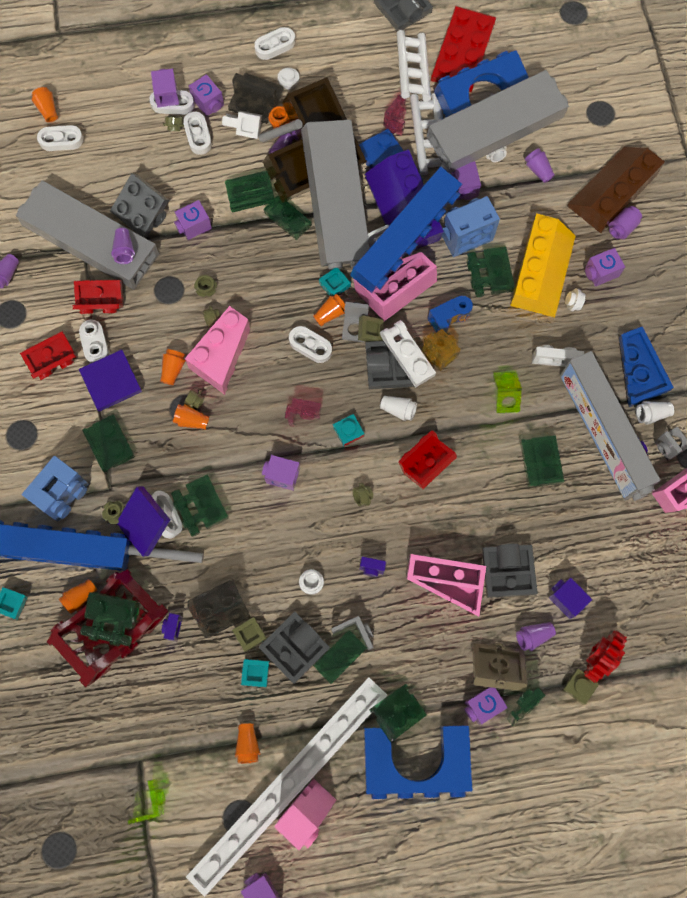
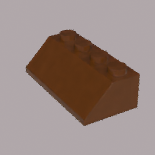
[567,147,665,233]

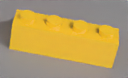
[510,213,576,318]

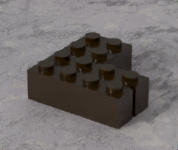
[262,77,367,203]

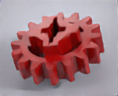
[584,630,627,683]

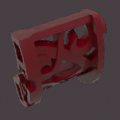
[47,569,169,688]

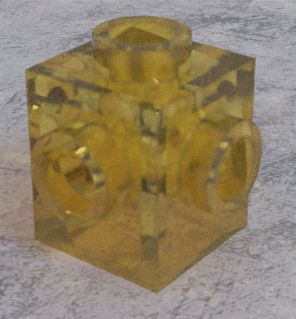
[422,329,461,371]

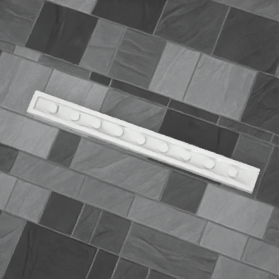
[186,677,387,897]

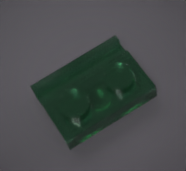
[225,171,275,213]
[82,414,135,473]
[520,435,565,488]
[369,684,427,742]
[507,688,546,727]

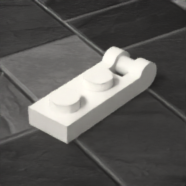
[380,320,436,388]

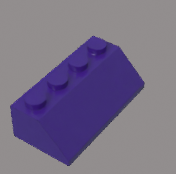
[364,149,444,250]

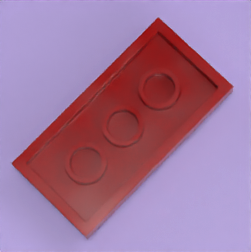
[431,6,496,93]

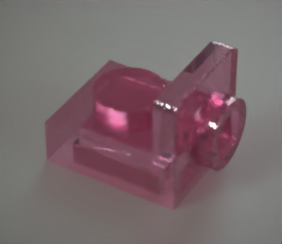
[383,94,407,136]
[285,398,322,427]

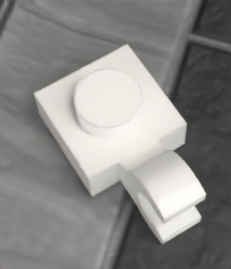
[222,111,262,139]

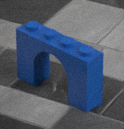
[434,50,529,117]
[364,726,472,799]

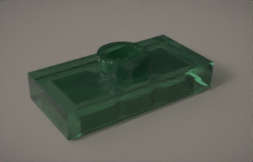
[263,196,312,240]
[313,630,367,684]

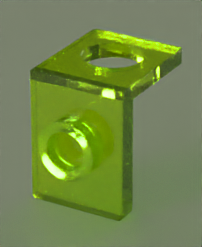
[493,372,522,413]
[128,778,166,824]

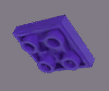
[79,350,142,412]
[117,486,171,557]

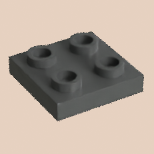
[374,0,433,31]
[110,173,169,238]
[365,340,415,389]
[482,544,538,598]
[259,612,330,684]

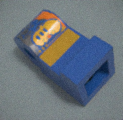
[427,296,473,337]

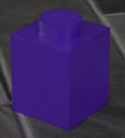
[548,578,593,619]

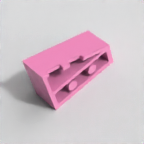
[353,252,437,321]
[185,306,250,395]
[652,468,687,513]
[406,554,486,616]
[274,778,336,850]

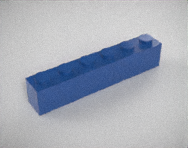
[350,166,462,293]
[0,521,132,571]

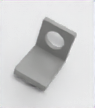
[342,302,369,342]
[654,427,687,461]
[331,616,373,651]

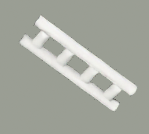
[397,30,431,102]
[410,93,446,176]

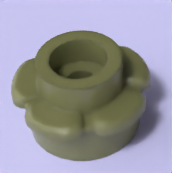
[163,116,184,131]
[194,275,217,297]
[203,306,220,328]
[184,388,205,409]
[353,483,373,506]
[102,501,124,524]

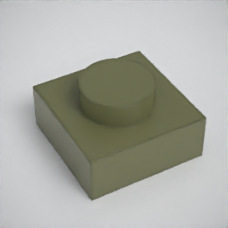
[358,315,384,342]
[232,617,267,653]
[562,668,599,705]

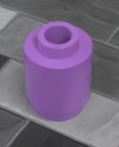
[609,206,642,239]

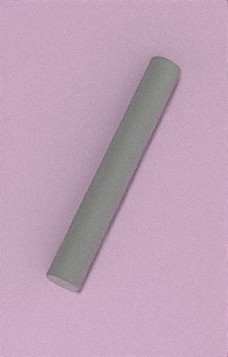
[259,119,302,142]
[129,545,204,563]

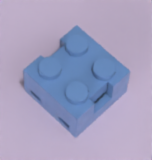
[442,196,500,258]
[21,455,89,522]

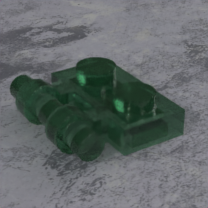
[467,246,515,297]
[171,474,229,537]
[80,592,140,647]

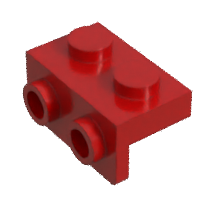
[72,280,124,314]
[20,331,77,380]
[398,430,457,489]

